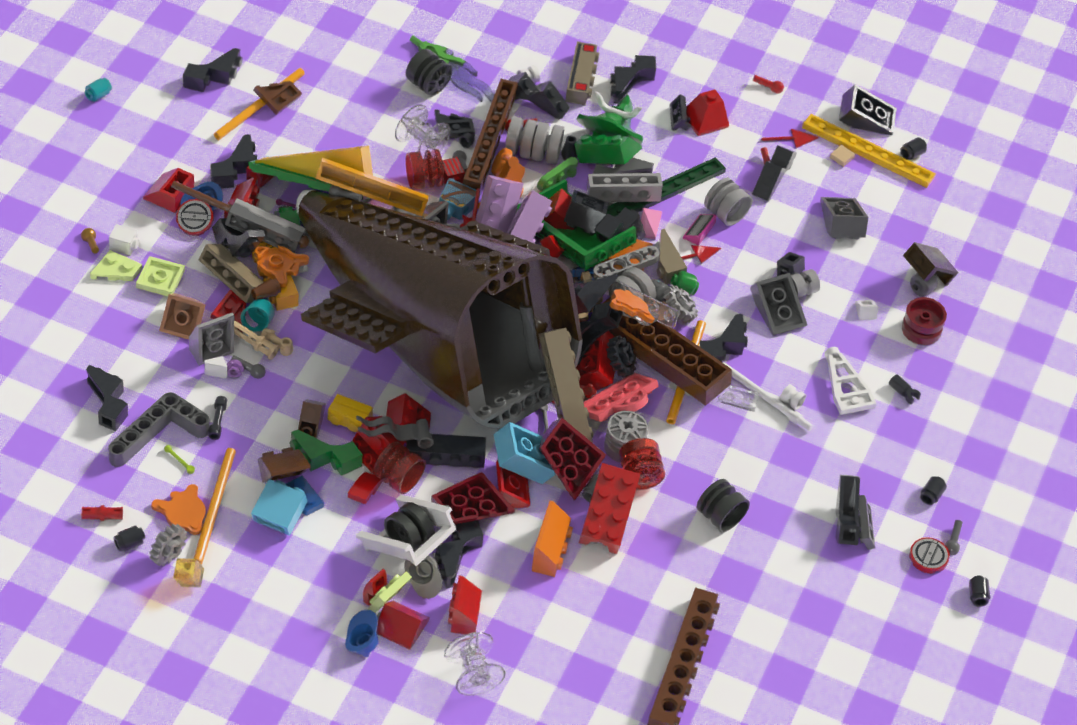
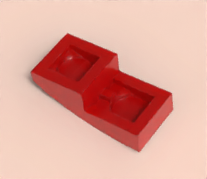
[347,471,383,505]
[363,569,388,606]

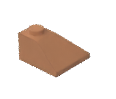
[159,293,206,340]

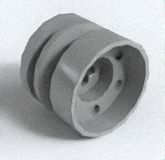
[704,177,753,226]
[604,411,648,463]

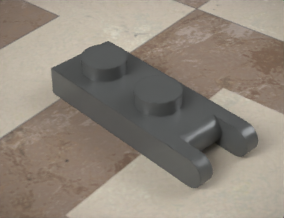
[859,495,876,550]

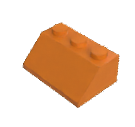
[531,501,573,577]

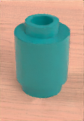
[84,78,112,102]

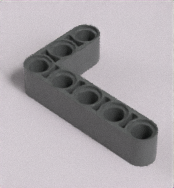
[108,392,210,467]

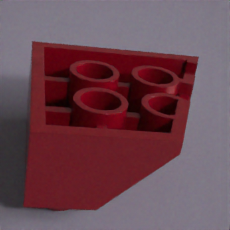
[539,417,606,501]
[431,472,515,524]

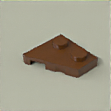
[253,81,303,115]

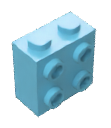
[251,479,308,536]

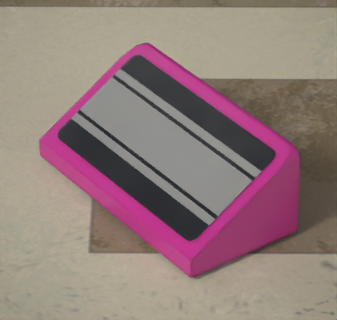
[683,214,717,246]

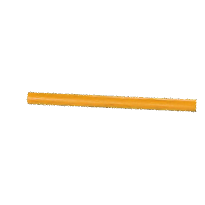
[214,68,305,140]
[666,320,706,425]
[193,448,236,565]

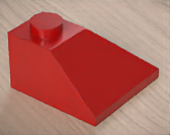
[686,89,729,136]

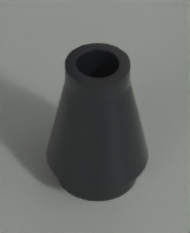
[561,135,578,160]

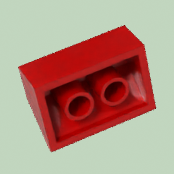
[576,331,615,390]

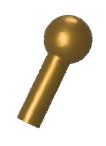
[81,228,99,254]

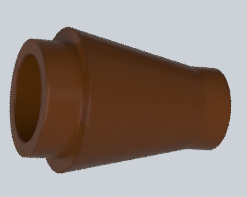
[251,278,281,300]

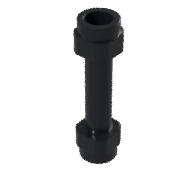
[208,396,228,440]

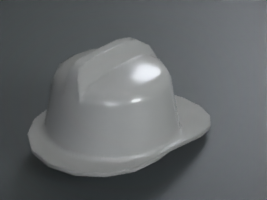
[404,555,442,599]

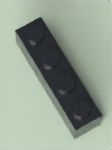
[405,434,486,468]

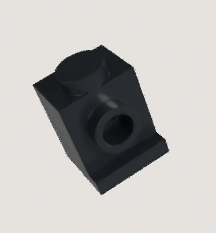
[777,252,805,276]

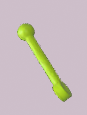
[164,445,195,474]

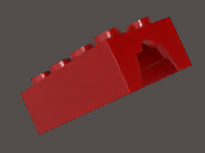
[579,463,640,554]

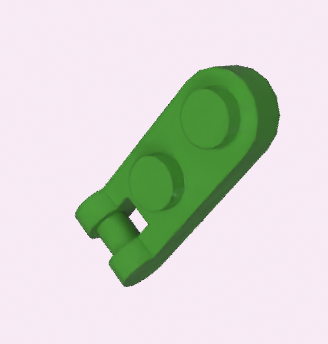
[537,157,578,192]

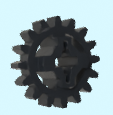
[606,335,637,378]

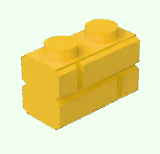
[327,394,373,432]

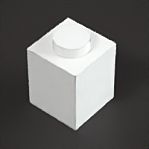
[109,224,140,256]

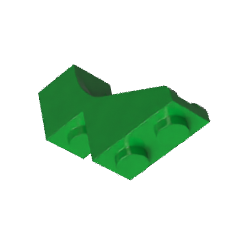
[289,430,363,476]

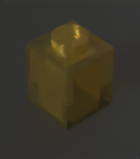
[173,558,204,588]

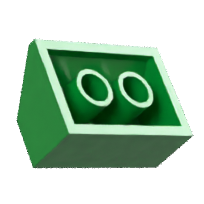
[575,134,642,165]

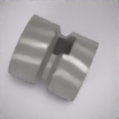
[791,269,820,298]

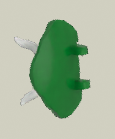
[576,91,643,144]

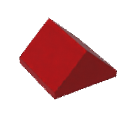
[543,189,574,230]
[496,460,531,509]
[376,601,430,650]

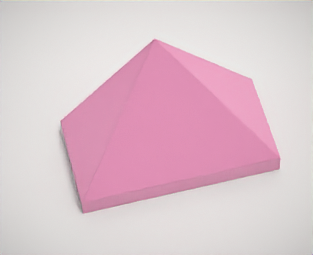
[641,208,662,240]

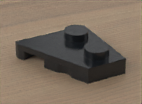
[434,109,475,139]

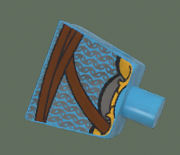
[439,178,480,220]

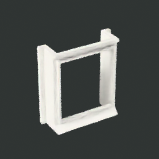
[355,495,456,566]

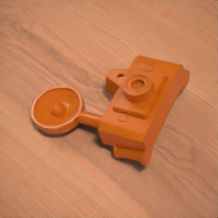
[478,148,525,209]

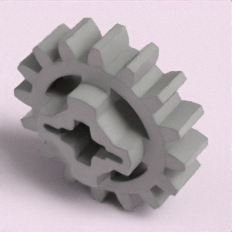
[663,285,698,323]
[149,524,188,566]

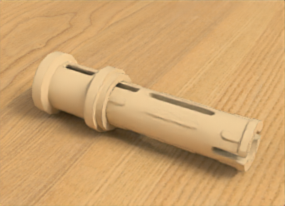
[234,320,280,360]

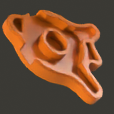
[254,246,309,288]
[609,289,655,324]
[151,484,206,535]

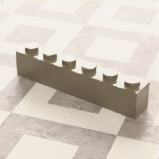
[538,328,593,443]

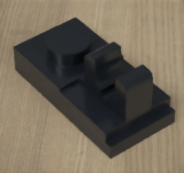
[669,94,691,131]

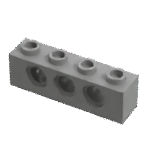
[587,173,663,202]

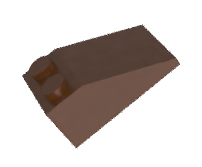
[257,447,311,483]

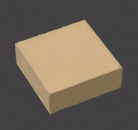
[830,145,855,167]

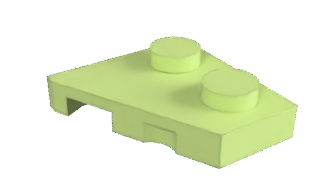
[90,250,142,281]

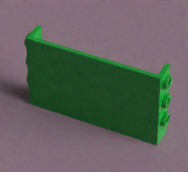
[516,179,637,271]

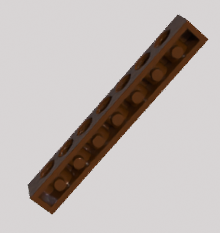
[463,78,518,194]
[647,587,720,725]

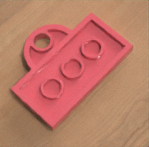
[583,373,659,422]

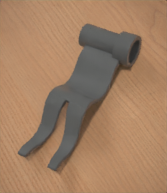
[356,416,433,449]

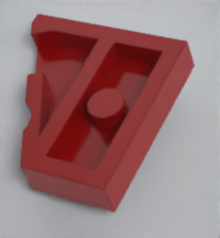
[210,289,247,333]

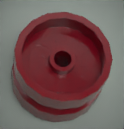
[901,297,947,345]

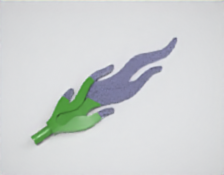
[410,35,494,103]

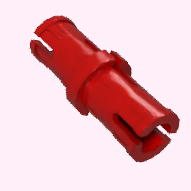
[81,505,123,521]

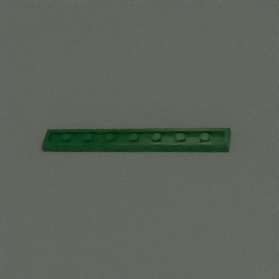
[606,157,726,217]

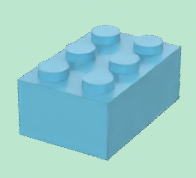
[494,422,556,484]

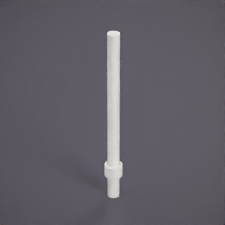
[723,362,813,431]

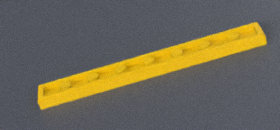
[802,114,936,188]

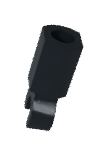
[889,374,921,405]

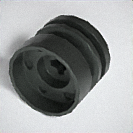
[405,49,453,96]
[696,478,750,532]

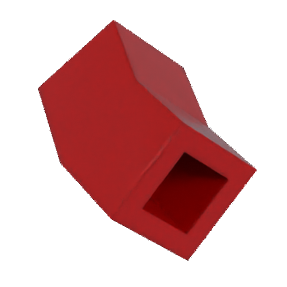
[540,235,565,259]

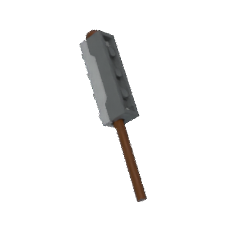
[171,181,310,253]

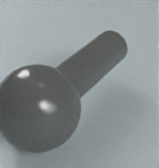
[452,150,468,173]
[329,185,362,201]
[231,355,266,379]
[945,520,963,555]

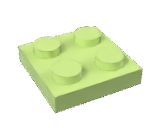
[136,256,185,296]
[367,571,412,613]

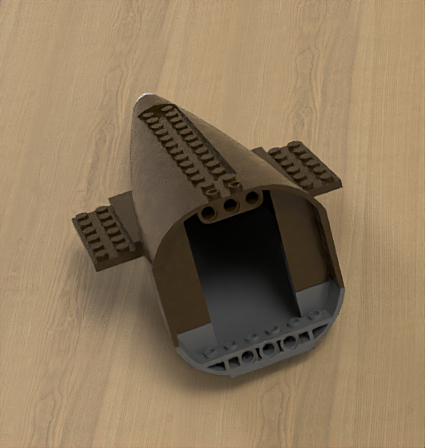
[296,189,582,429]

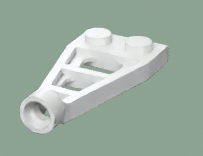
[824,347,877,415]

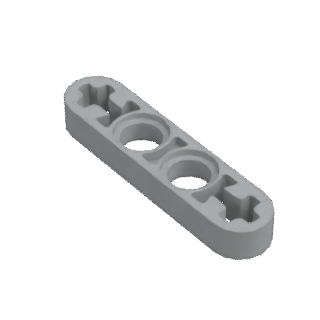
[593,246,660,278]

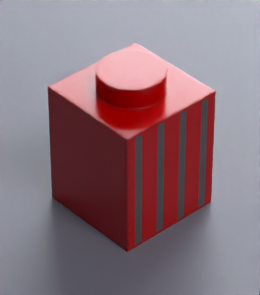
[439,157,465,186]

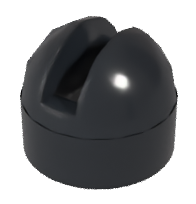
[459,133,475,148]

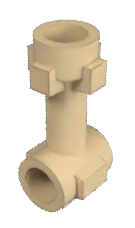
[260,328,293,356]

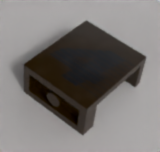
[903,242,959,286]

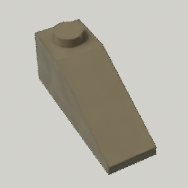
[657,229,687,285]

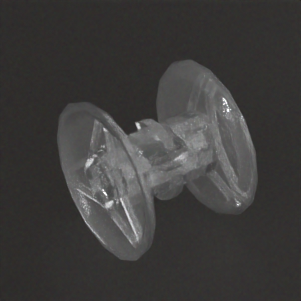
[395,104,451,161]
[444,632,506,696]

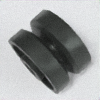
[384,502,435,552]

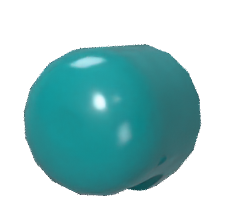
[240,298,275,332]

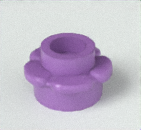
[227,360,244,378]

